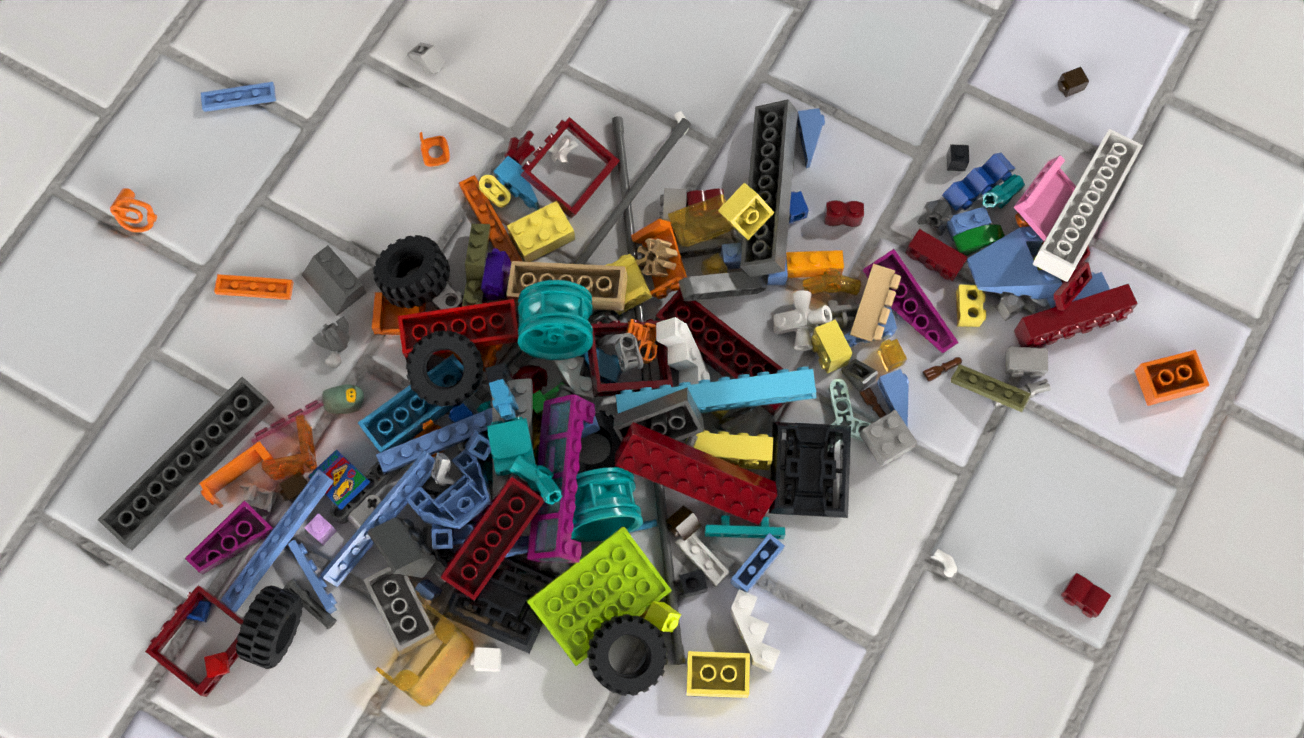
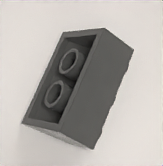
[302,245,367,316]
[367,517,437,578]

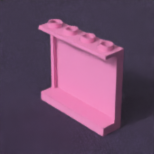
[1014,155,1076,242]

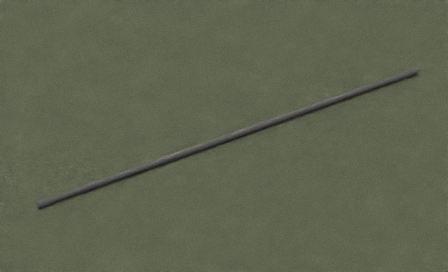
[612,116,685,665]

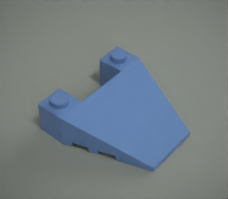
[967,226,1062,300]
[405,449,492,529]

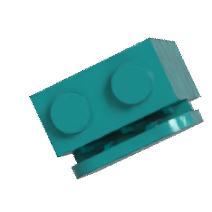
[487,417,536,477]

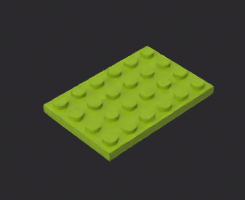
[527,526,672,666]

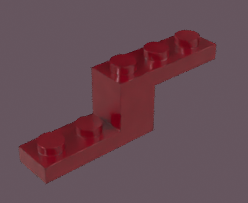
[1053,246,1092,311]

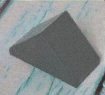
[841,359,878,393]

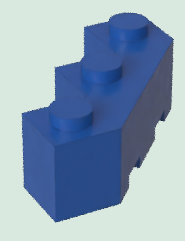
[942,153,1016,211]

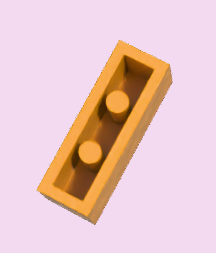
[786,250,844,278]

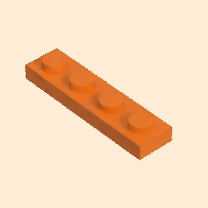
[214,274,294,300]

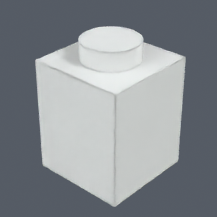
[471,647,502,672]

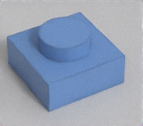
[415,579,443,601]

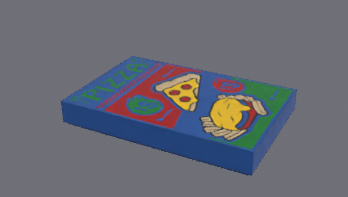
[308,449,370,510]

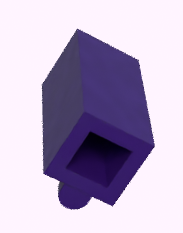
[481,248,512,300]

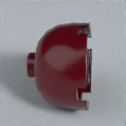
[513,365,548,394]

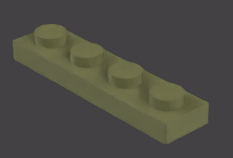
[951,364,1031,412]

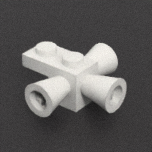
[773,290,832,351]

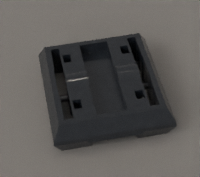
[769,422,851,518]
[442,557,556,654]

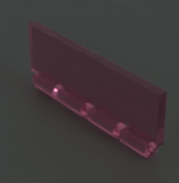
[251,399,324,444]

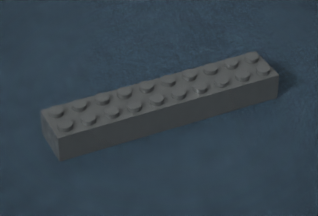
[740,99,798,277]
[98,377,275,550]

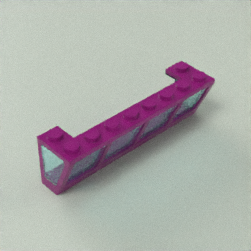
[527,394,595,563]

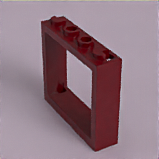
[521,117,620,218]
[588,319,673,397]
[145,585,244,697]

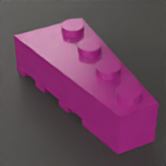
[185,501,273,575]

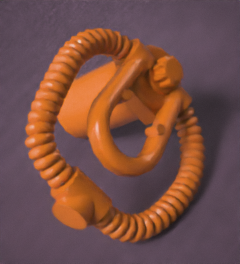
[110,188,157,233]

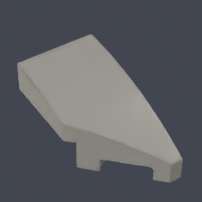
[239,481,278,512]

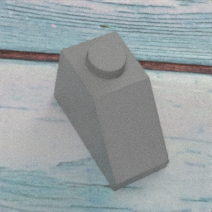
[407,42,446,74]

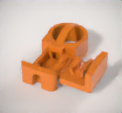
[626,319,658,364]

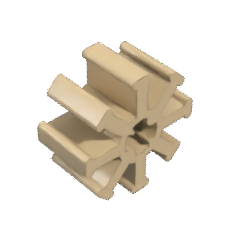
[636,238,678,278]

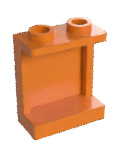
[372,292,426,335]

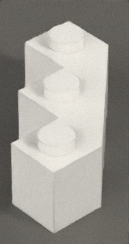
[656,317,710,385]
[551,356,596,403]
[730,589,780,673]

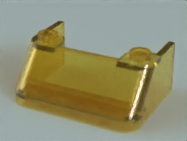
[375,604,475,707]

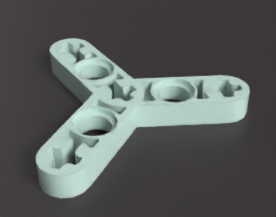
[828,379,870,450]

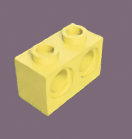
[956,285,986,327]

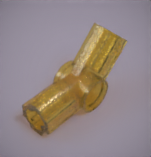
[803,268,861,295]

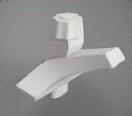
[549,135,578,162]

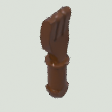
[923,357,962,382]
[860,387,887,418]

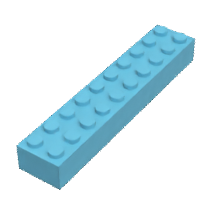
[616,367,817,413]

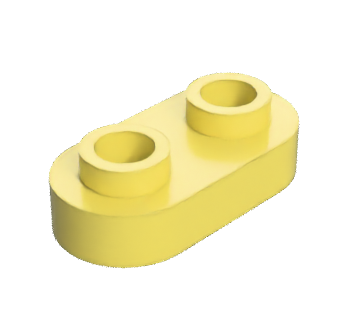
[479,175,511,208]

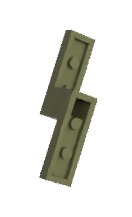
[462,223,491,306]

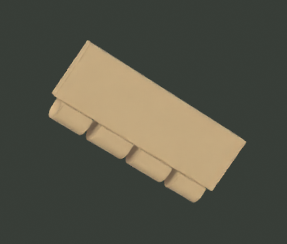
[850,264,901,342]

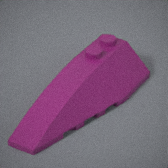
[862,249,959,354]

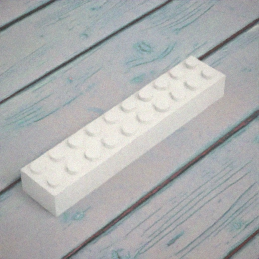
[1033,129,1143,282]

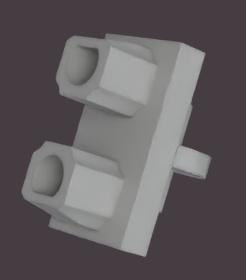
[827,299,860,328]

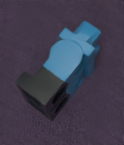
[485,363,519,422]

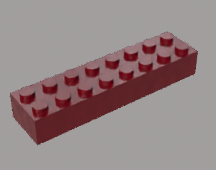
[655,288,786,416]
[615,422,777,525]

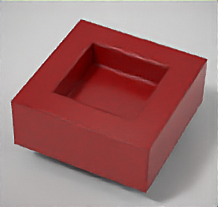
[204,652,230,678]

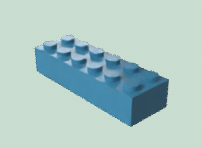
[358,354,477,453]

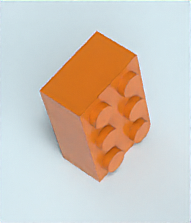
[1134,350,1209,406]

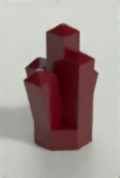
[504,130,535,165]

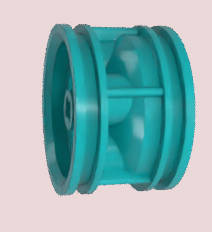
[518,280,593,360]
[559,467,643,542]

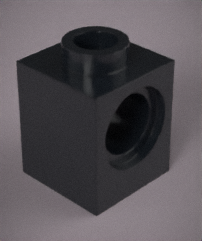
[676,569,708,598]

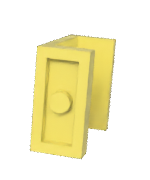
[605,254,652,315]

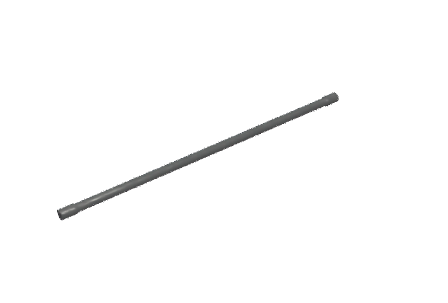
[474,118,691,401]

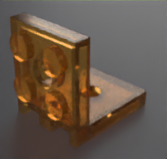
[261,415,317,480]

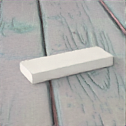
[675,533,730,587]

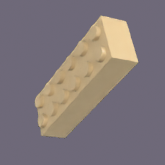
[507,261,628,311]

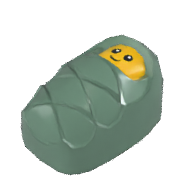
[322,384,364,414]

